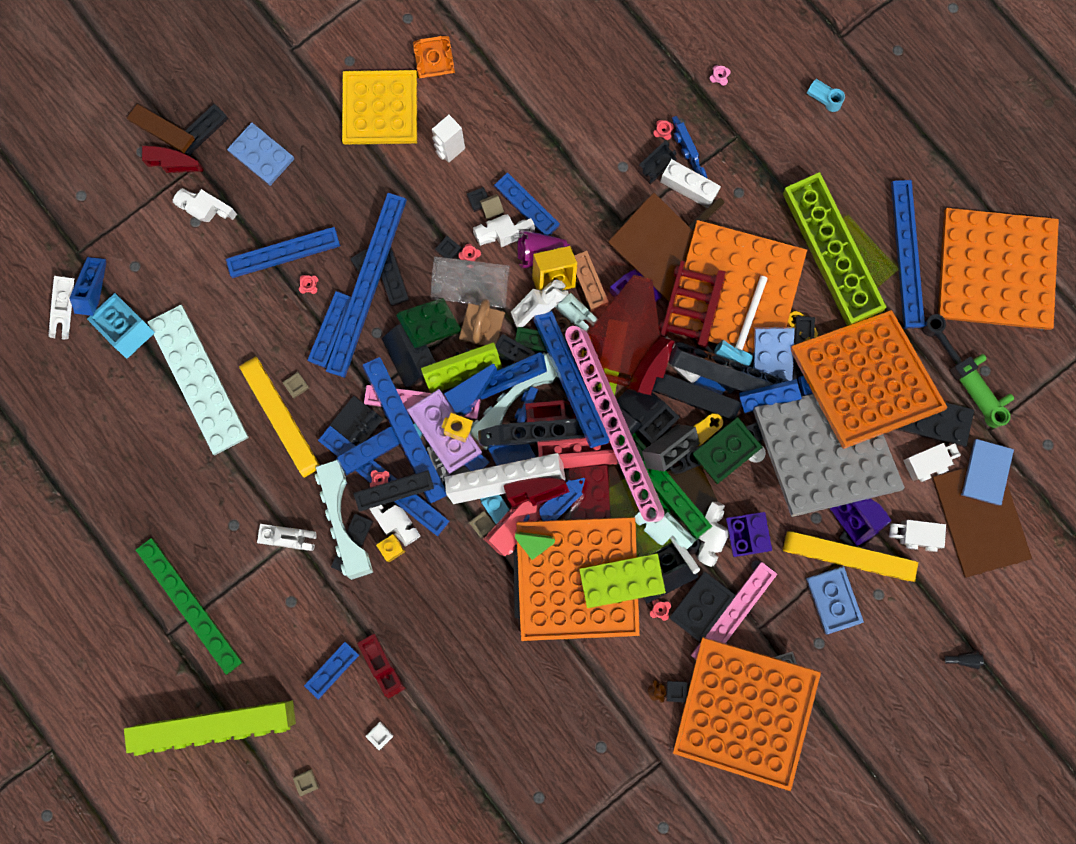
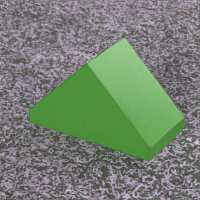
[515,531,555,560]

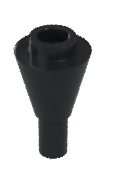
[944,650,983,670]

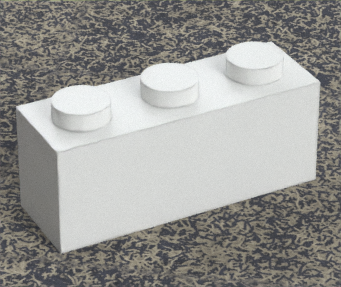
[432,115,465,163]
[660,159,721,208]

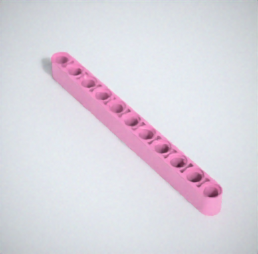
[565,326,664,522]

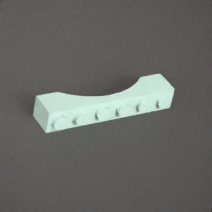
[470,352,559,450]
[315,460,373,580]

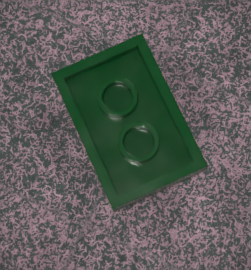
[396,298,461,348]
[692,417,763,485]

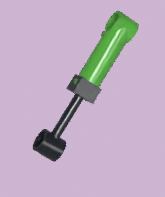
[922,314,1014,428]

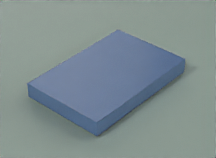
[961,439,1014,505]
[806,566,864,635]

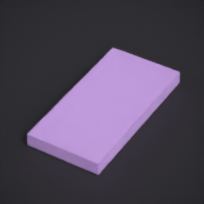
[407,389,482,474]

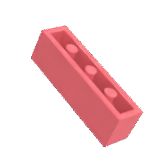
[538,438,618,468]
[484,500,546,556]

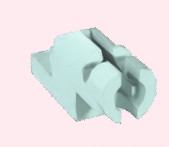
[555,290,598,332]
[635,509,696,549]

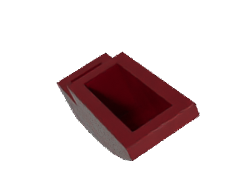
[142,146,203,173]
[629,337,675,395]
[525,400,577,422]
[503,478,570,507]
[357,634,406,699]

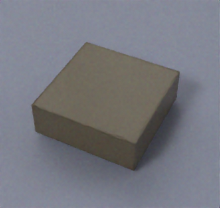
[480,194,504,219]
[282,372,309,398]
[469,511,495,538]
[293,769,319,796]

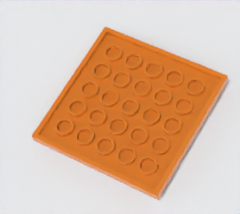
[938,208,1059,330]
[670,220,807,354]
[791,310,947,449]
[516,517,640,641]
[673,637,821,791]

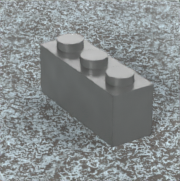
[642,424,700,472]

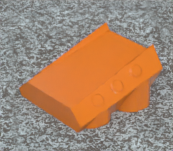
[413,36,455,79]

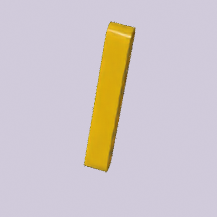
[239,356,320,478]
[783,531,919,582]

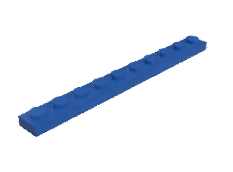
[326,193,407,378]

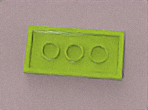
[421,342,502,393]
[579,554,666,608]

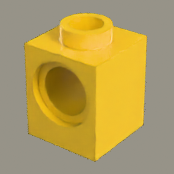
[442,413,473,443]
[376,534,406,562]

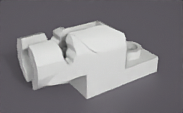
[173,188,237,222]
[473,214,535,247]
[49,276,74,339]
[511,280,568,328]
[696,502,729,567]
[370,505,420,546]
[257,524,316,551]

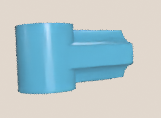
[807,79,845,112]
[713,340,753,366]

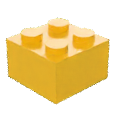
[532,246,577,291]

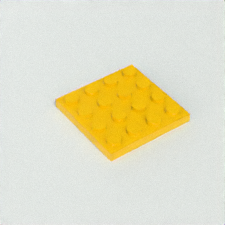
[342,70,417,145]

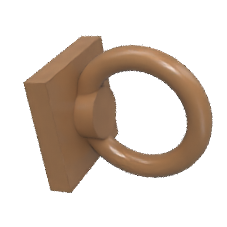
[459,299,505,346]

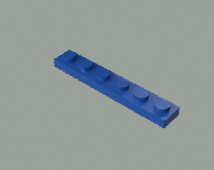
[226,227,340,278]

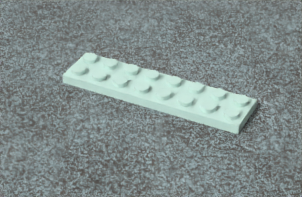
[148,305,249,455]

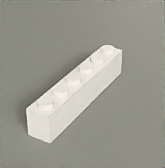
[445,453,565,504]

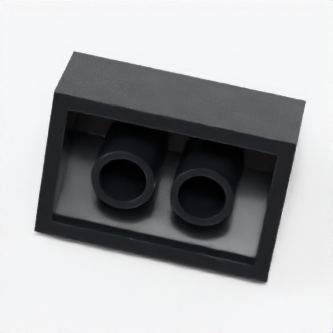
[382,324,436,389]
[641,541,698,604]

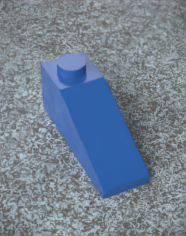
[69,257,106,316]
[444,363,497,416]

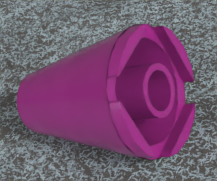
[517,230,570,268]

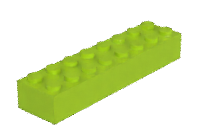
[783,172,886,326]
[124,700,296,756]

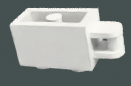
[903,443,961,482]
[889,520,946,552]

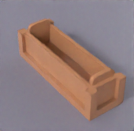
[575,251,609,312]

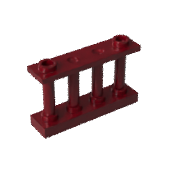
[659,261,727,348]

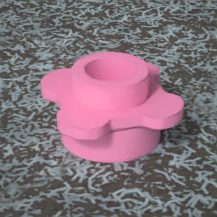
[710,65,730,86]

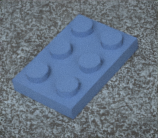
[227,123,294,186]
[753,327,794,381]

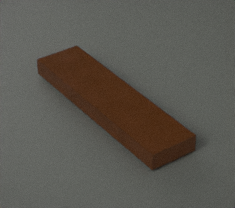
[127,104,195,153]

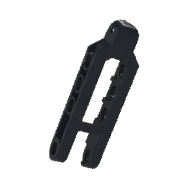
[478,419,585,447]

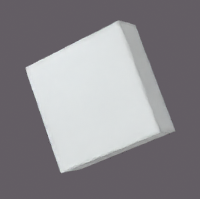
[366,721,394,750]

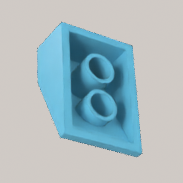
[87,293,155,359]

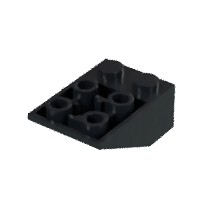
[617,388,680,446]

